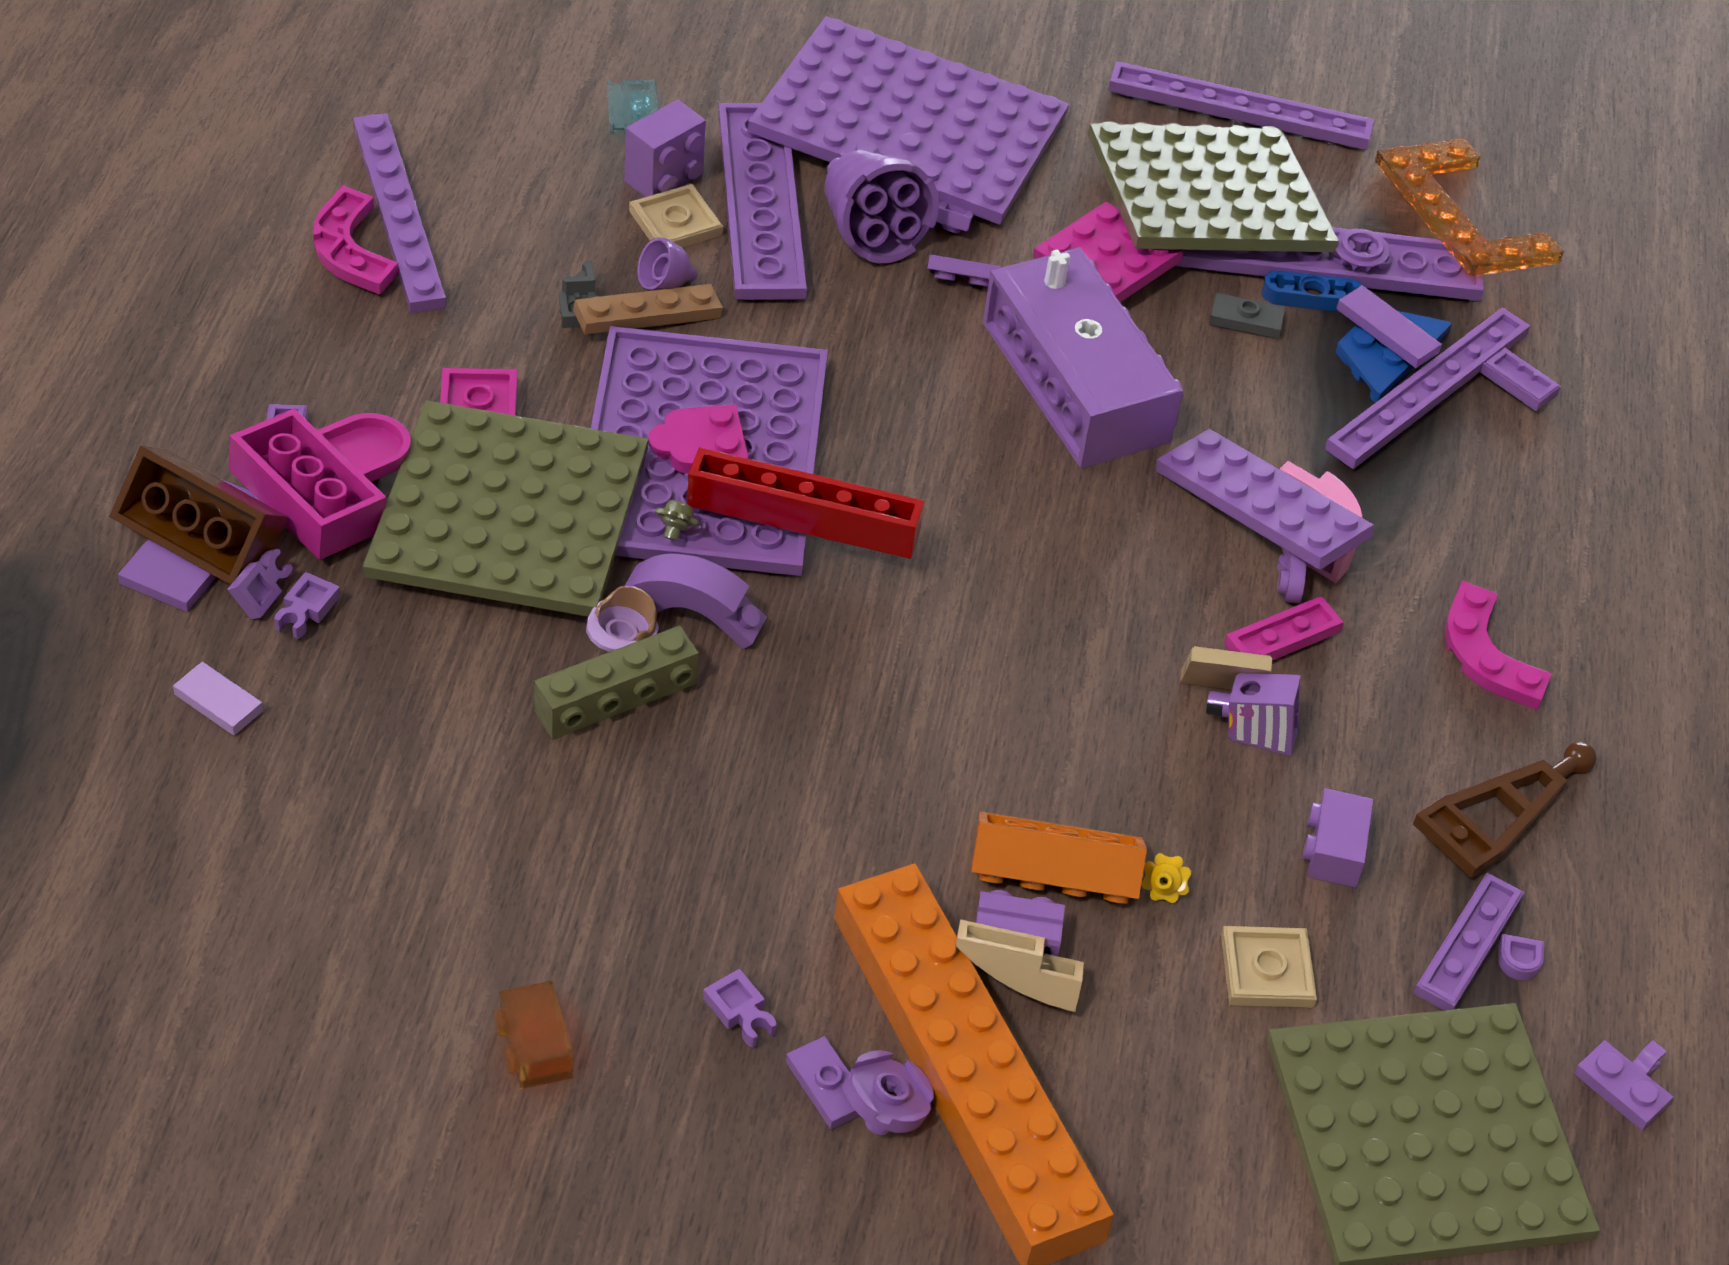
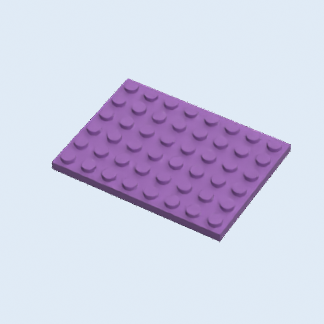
[747,16,1069,225]
[591,326,828,576]

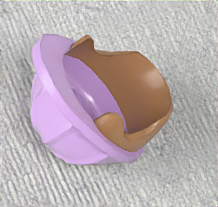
[586,586,659,652]

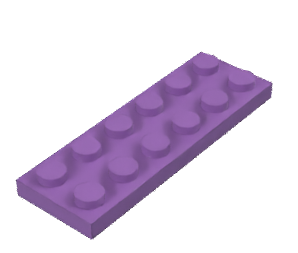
[1156,429,1374,570]

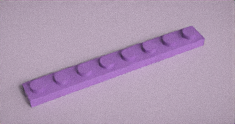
[1108,61,1374,150]
[353,113,446,314]
[1325,307,1530,469]

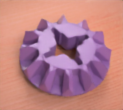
[1334,228,1390,273]

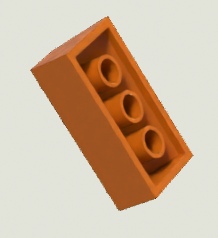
[971,811,1147,904]

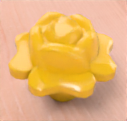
[1142,853,1191,903]

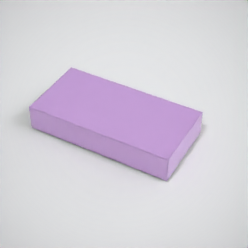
[173,662,263,736]

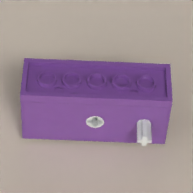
[983,247,1183,469]

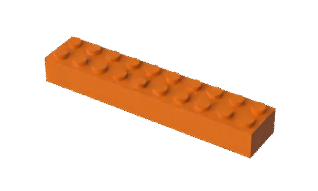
[834,863,1114,1265]

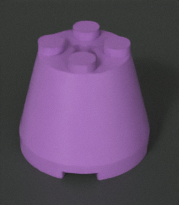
[824,150,939,263]

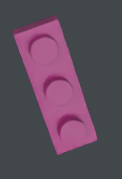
[1224,596,1344,660]

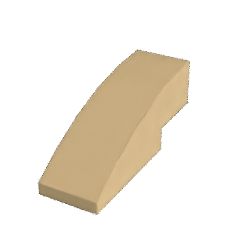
[955,919,1084,1012]

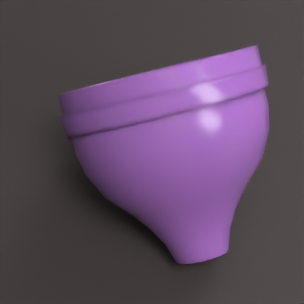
[637,237,697,291]

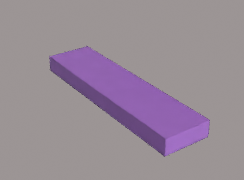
[1413,873,1524,1010]

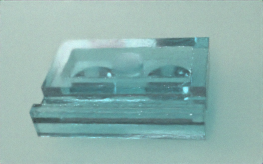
[607,80,658,135]

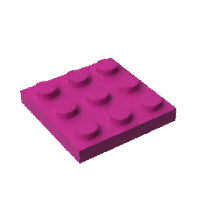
[1034,202,1183,302]

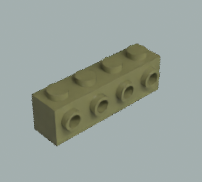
[534,625,699,740]

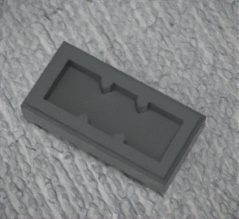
[1209,292,1285,339]

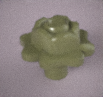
[655,500,699,541]

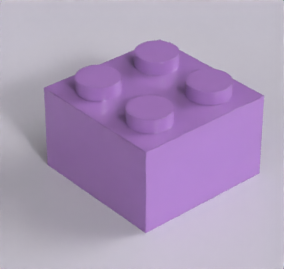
[624,99,706,197]

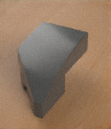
[559,261,596,328]

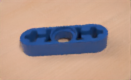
[1261,271,1362,312]

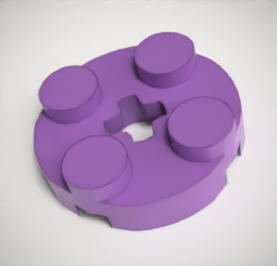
[842,1050,934,1135]

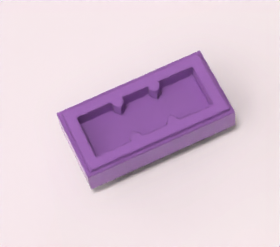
[1480,348,1561,411]
[786,1036,860,1130]

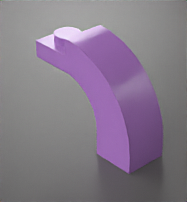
[625,554,767,649]

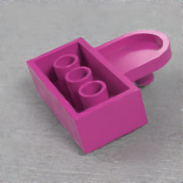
[229,408,411,560]

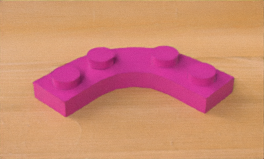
[313,185,399,295]
[1445,581,1552,710]

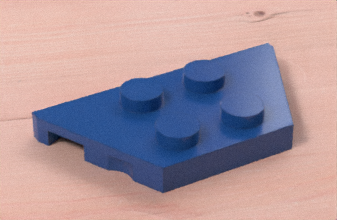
[1335,311,1452,403]

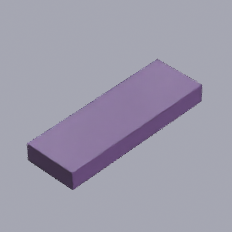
[1336,285,1442,368]

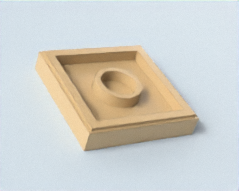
[629,184,723,248]
[1180,646,1272,690]
[1221,926,1317,1008]

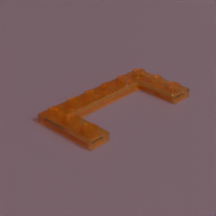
[1375,138,1564,276]

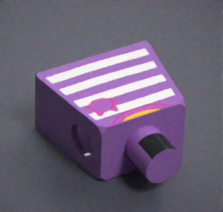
[1206,673,1301,756]

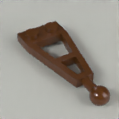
[1413,742,1596,879]

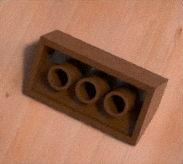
[109,446,289,585]

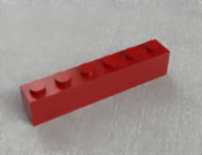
[687,447,925,559]

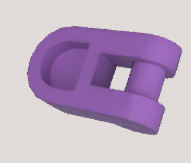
[1277,548,1306,604]

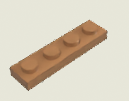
[573,284,723,335]

